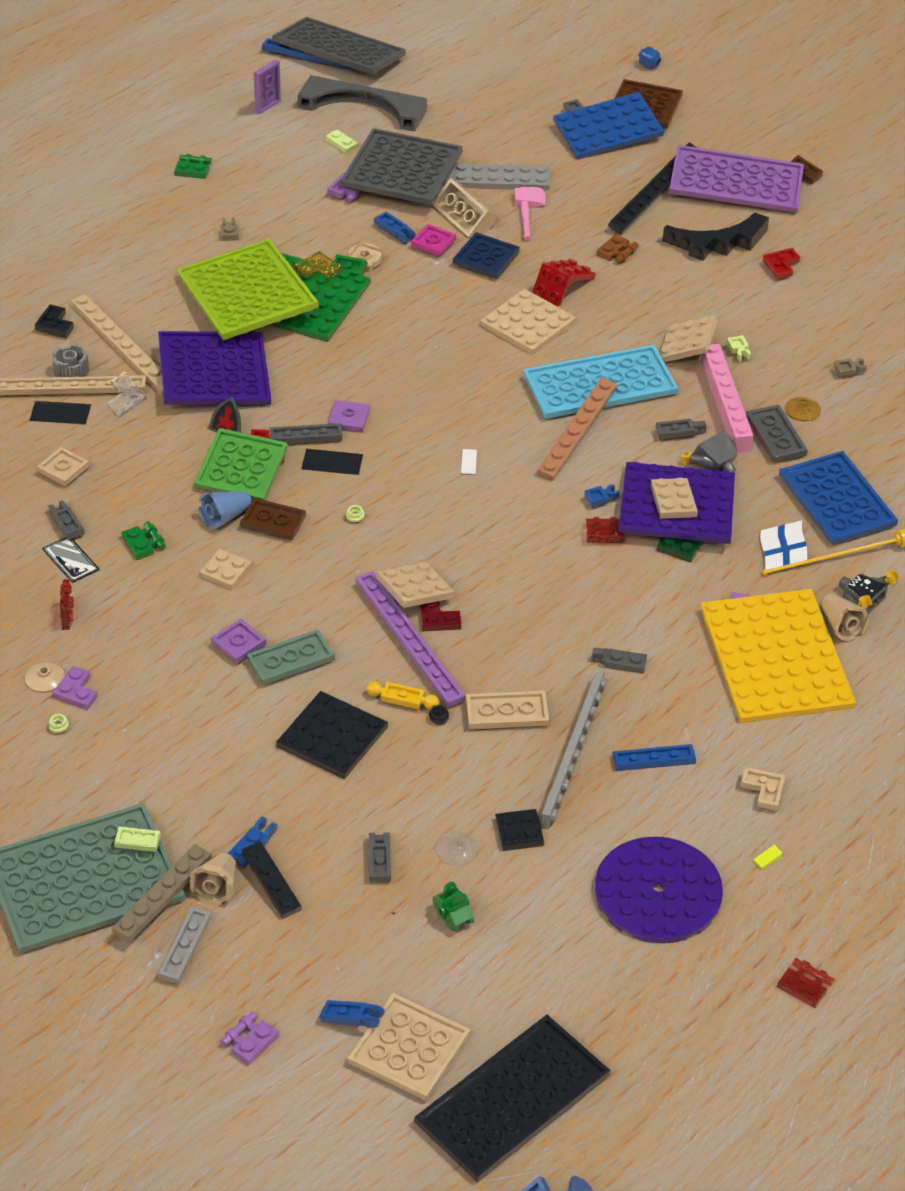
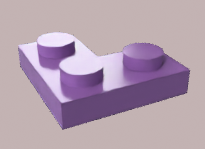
[52,666,98,710]

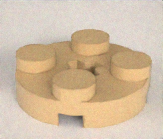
[349,243,382,271]

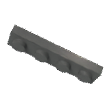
[269,423,343,444]

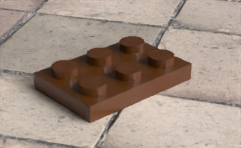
[240,498,306,540]

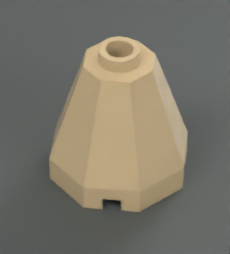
[190,853,236,906]

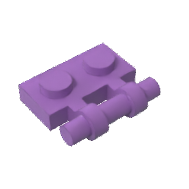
[327,172,363,203]
[220,1011,279,1066]

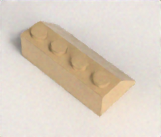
[433,178,499,238]

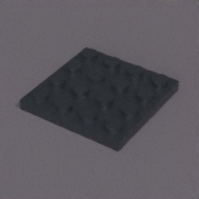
[276,691,388,779]

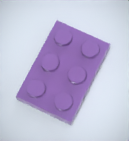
[254,60,281,114]

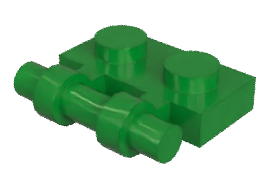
[174,154,212,179]
[121,521,166,560]

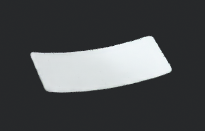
[461,449,477,474]

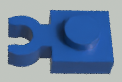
[584,485,619,507]

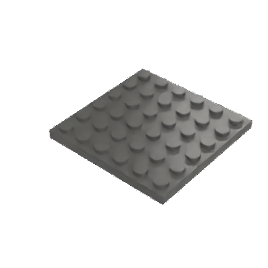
[340,128,463,205]

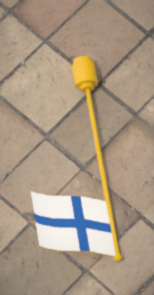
[760,520,905,576]

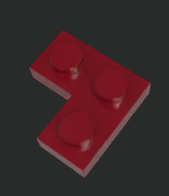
[420,601,461,631]

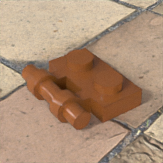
[597,234,639,264]

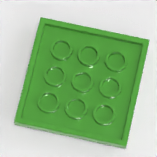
[194,428,288,500]

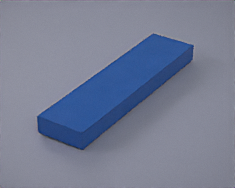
[612,744,696,771]

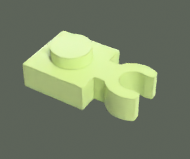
[727,335,751,361]

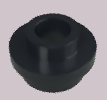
[429,705,449,724]

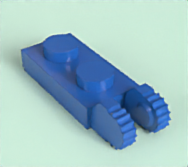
[374,211,416,244]
[227,816,278,868]
[319,1000,385,1028]

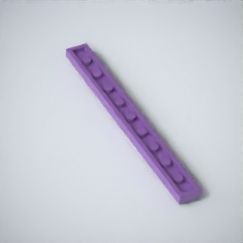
[356,571,465,707]

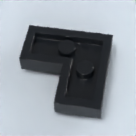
[35,304,74,338]

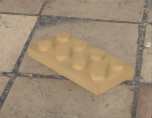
[466,691,549,729]

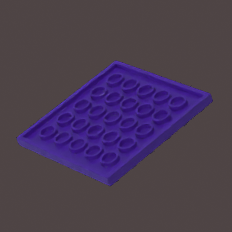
[158,331,271,405]
[618,462,735,544]

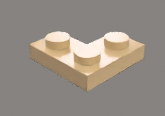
[740,767,785,811]

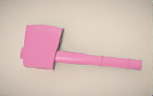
[514,187,546,241]

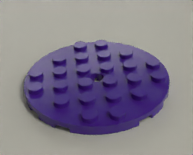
[595,837,723,943]

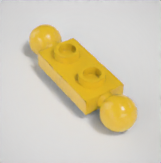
[367,681,439,710]

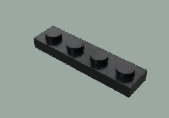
[242,841,302,919]

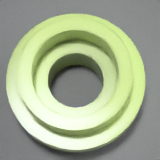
[346,505,365,522]
[48,714,69,733]

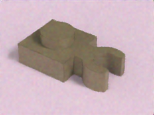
[221,218,238,241]
[834,359,867,377]

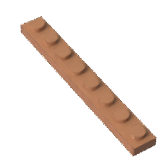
[537,377,617,481]

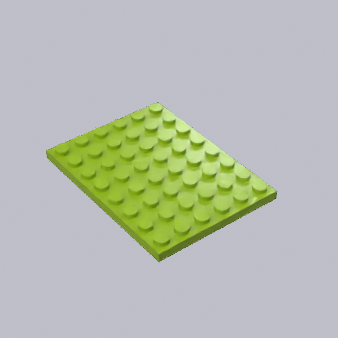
[176,238,319,340]

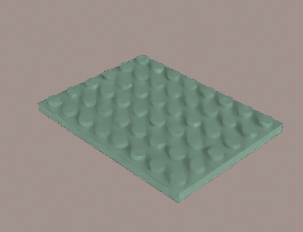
[0,803,185,954]

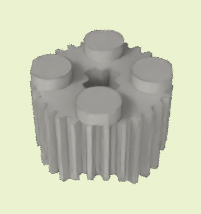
[52,343,89,377]

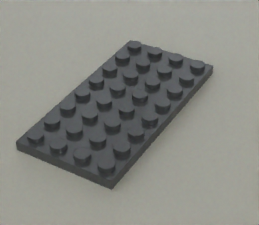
[272,17,406,75]

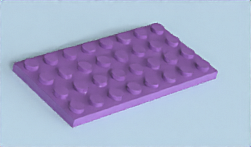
[669,145,804,213]

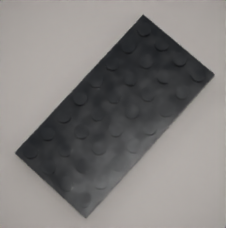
[414,1014,610,1182]

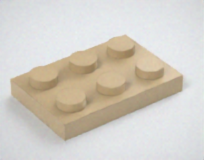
[650,478,698,519]

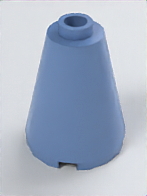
[199,491,252,529]

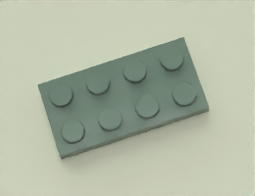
[247,629,335,685]

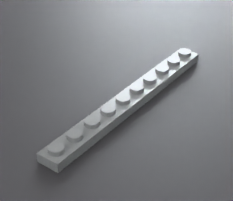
[541,668,607,829]

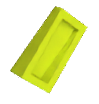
[754,845,783,870]

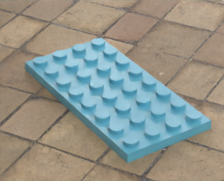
[523,345,679,419]

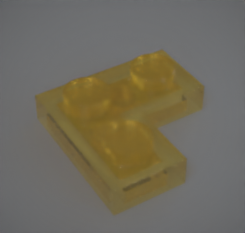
[294,251,342,278]

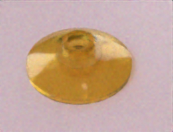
[785,397,821,422]

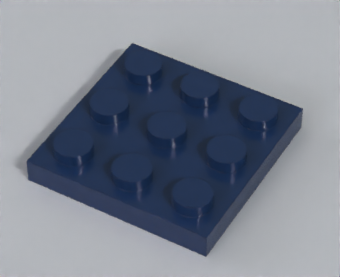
[453,232,520,279]

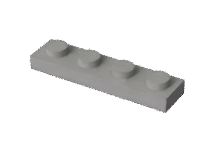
[158,906,212,984]

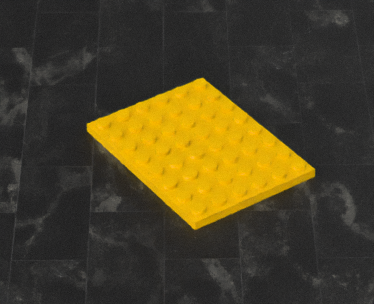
[700,589,856,723]

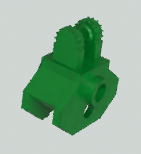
[433,881,474,931]

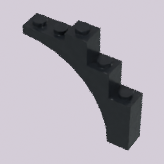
[662,212,769,261]

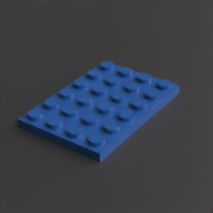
[553,92,664,160]
[779,451,898,545]

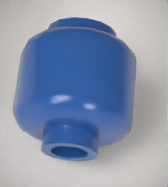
[638,46,661,69]

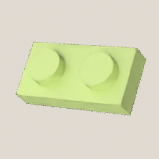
[325,129,358,154]

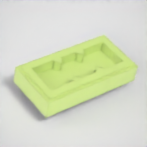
[114,827,161,852]

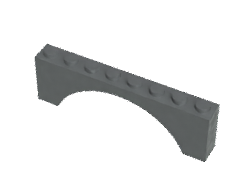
[298,75,427,131]

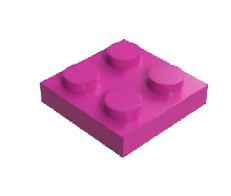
[411,224,456,257]

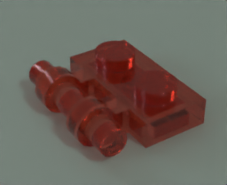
[586,517,625,543]
[60,579,74,630]
[777,958,835,1008]

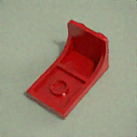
[532,259,596,306]

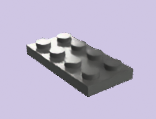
[746,405,808,462]

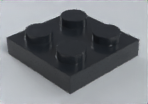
[495,809,544,851]

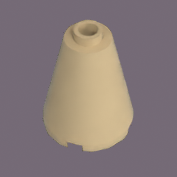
[821,593,870,641]

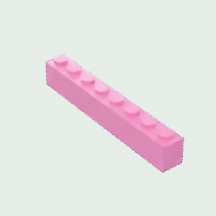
[701,344,753,453]

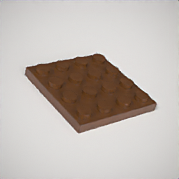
[614,79,683,129]

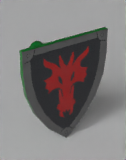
[209,397,241,433]

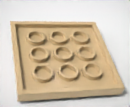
[480,289,576,355]
[347,993,471,1101]

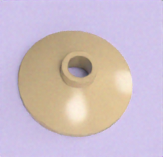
[25,662,65,693]

